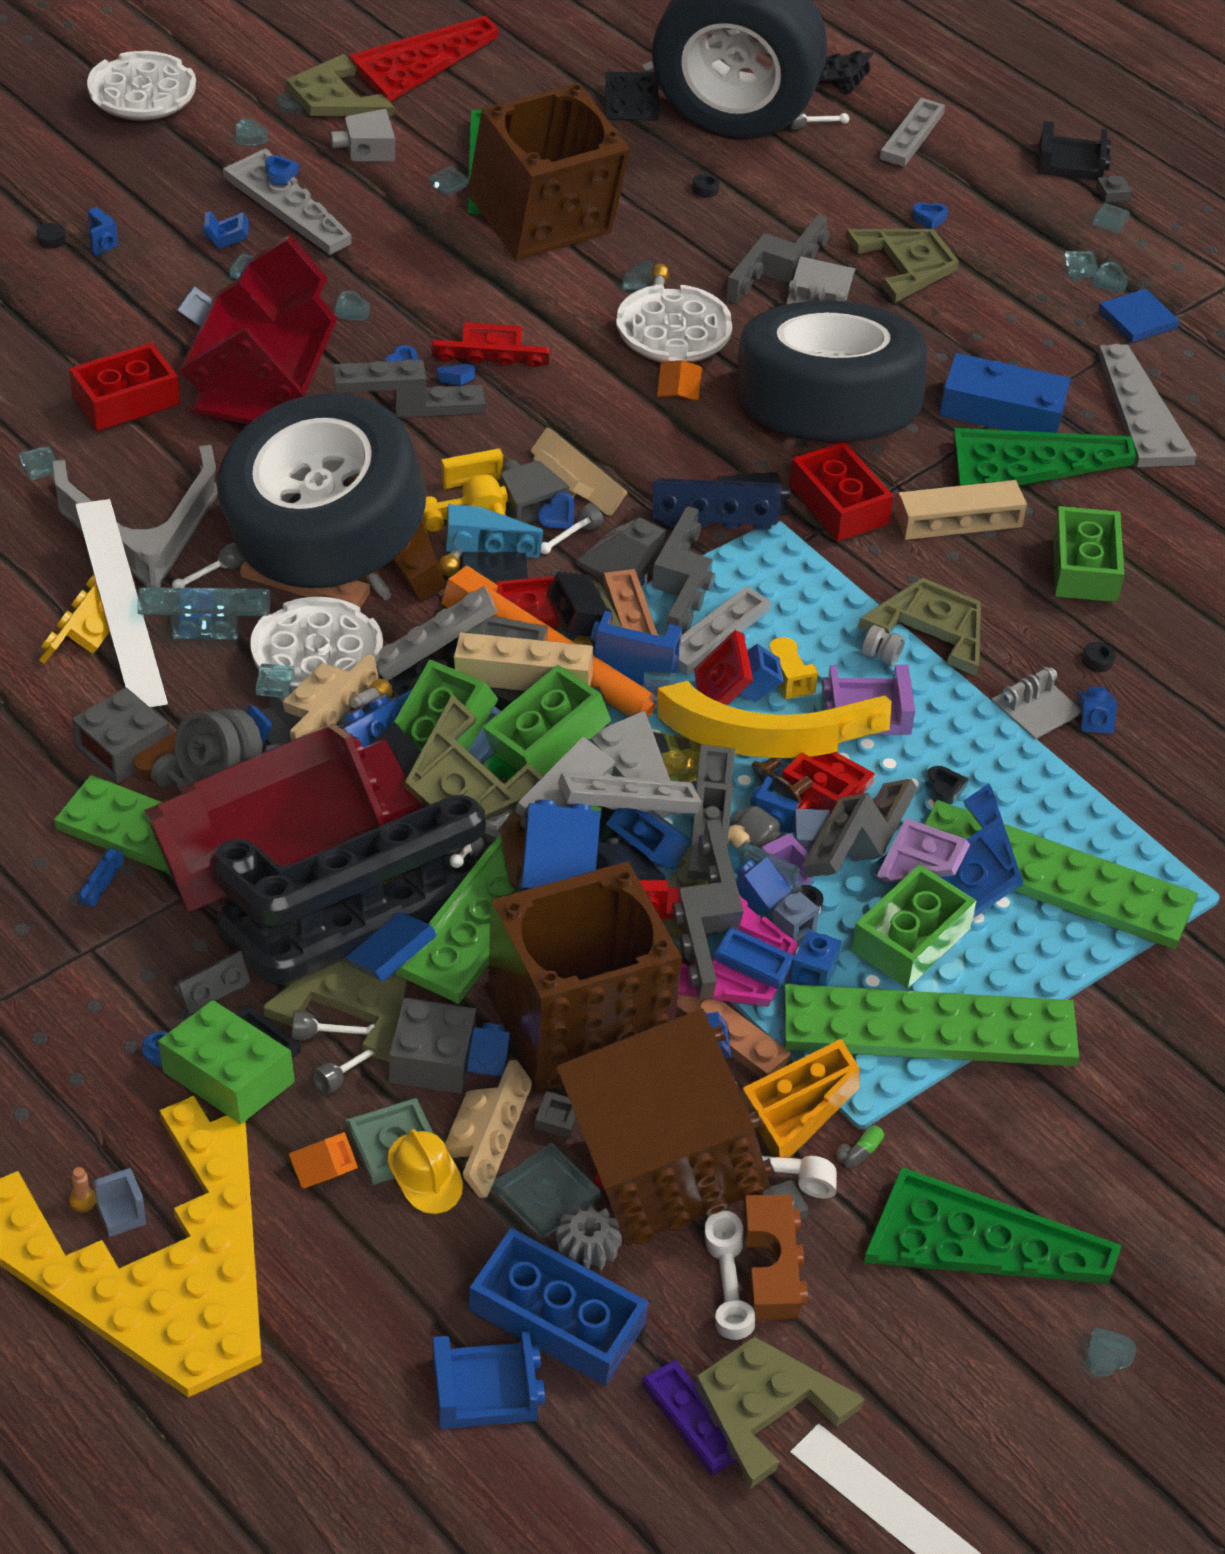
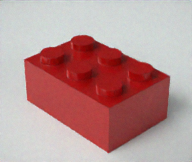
[69,342,180,431]
[789,442,894,542]

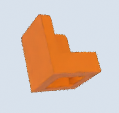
[657,360,702,402]
[289,1132,358,1189]

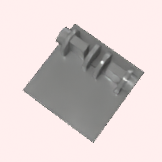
[786,256,855,304]
[991,667,1082,739]

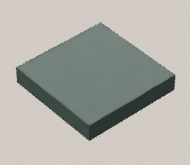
[346,1098,434,1185]

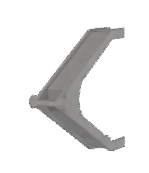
[52,445,218,594]

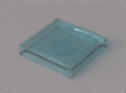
[493,1142,601,1239]

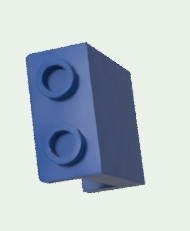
[591,611,682,693]
[517,799,601,892]
[433,1331,545,1429]

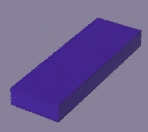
[642,1359,737,1476]

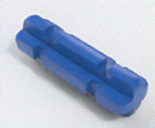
[77,848,124,907]

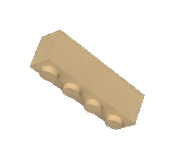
[895,480,1027,540]
[454,632,593,691]

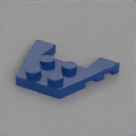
[878,783,1024,918]

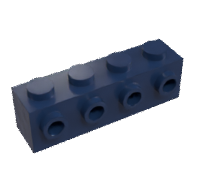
[652,478,781,530]

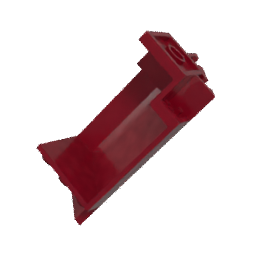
[179,235,338,424]
[144,723,421,912]

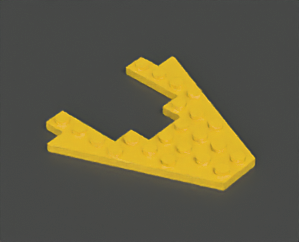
[0,1096,262,1398]

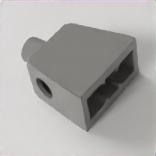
[330,109,395,162]

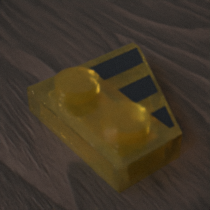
[653,732,701,782]

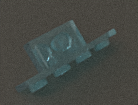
[137,587,271,639]

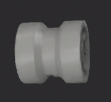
[862,625,905,666]

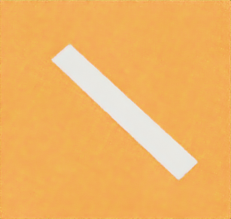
[75,499,168,707]
[790,1424,981,1554]

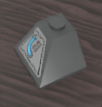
[576,517,666,580]

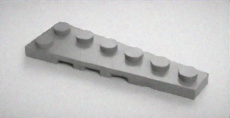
[223,148,351,255]
[1098,344,1197,467]

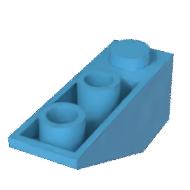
[446,504,543,558]

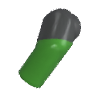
[835,1125,884,1169]

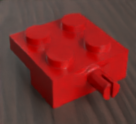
[782,752,875,814]

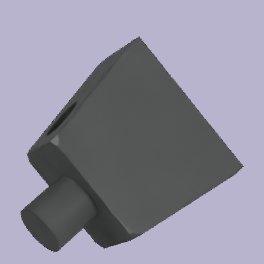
[500,460,569,524]

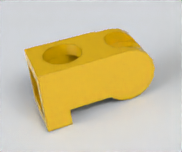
[769,637,818,700]

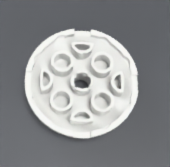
[87,51,196,121]
[617,284,733,363]
[251,597,383,692]

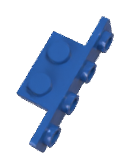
[338,689,412,747]

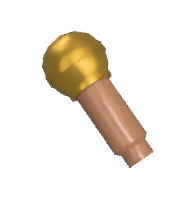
[69,1167,96,1213]

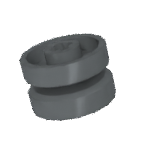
[175,707,262,783]

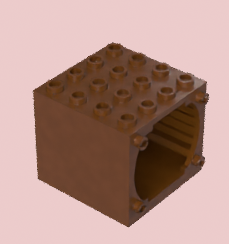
[467,83,630,260]
[488,861,682,1092]
[556,1008,775,1246]

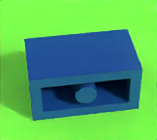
[606,808,692,870]

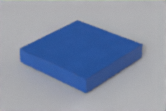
[1099,289,1179,343]
[345,912,437,981]

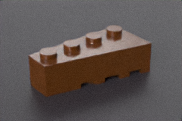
[389,518,446,603]

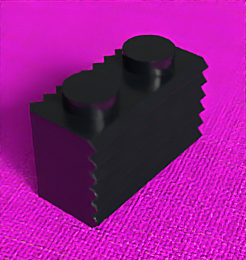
[547,571,613,637]

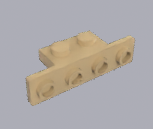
[531,428,627,516]
[283,654,379,741]
[445,1060,532,1198]

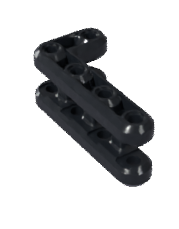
[209,795,486,985]

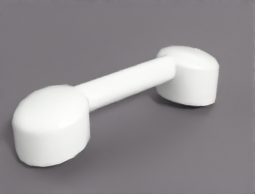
[762,1156,837,1199]
[705,1211,755,1340]

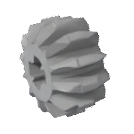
[555,1203,622,1270]

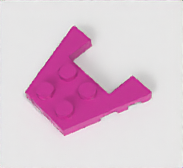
[678,896,799,1007]

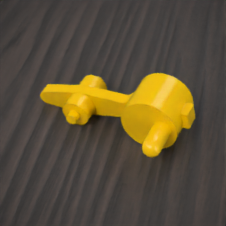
[423,475,509,531]

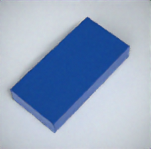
[713,926,795,990]

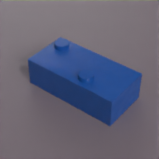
[940,353,1071,433]
[468,1228,649,1386]

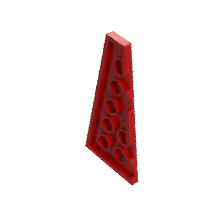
[349,15,499,102]

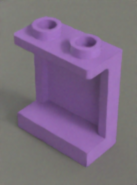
[822,664,915,735]

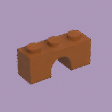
[742,1194,808,1320]

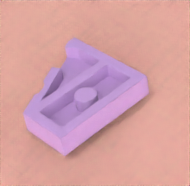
[877,818,970,883]

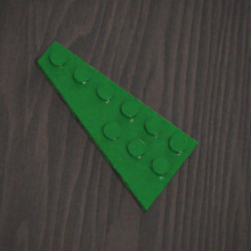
[953,428,1136,486]
[864,1167,1122,1284]

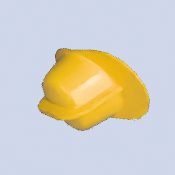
[387,1129,463,1214]

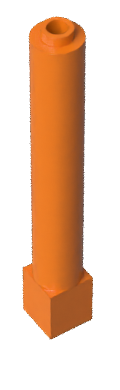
[441,566,656,718]

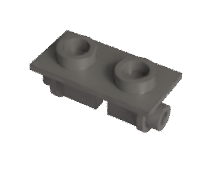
[172,950,251,1015]

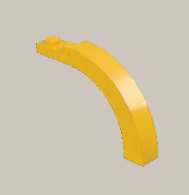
[657,681,892,758]

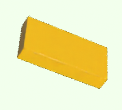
[441,448,503,489]

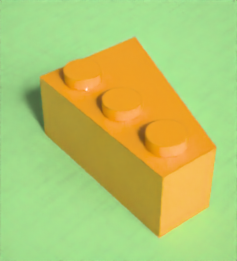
[743,1039,860,1158]

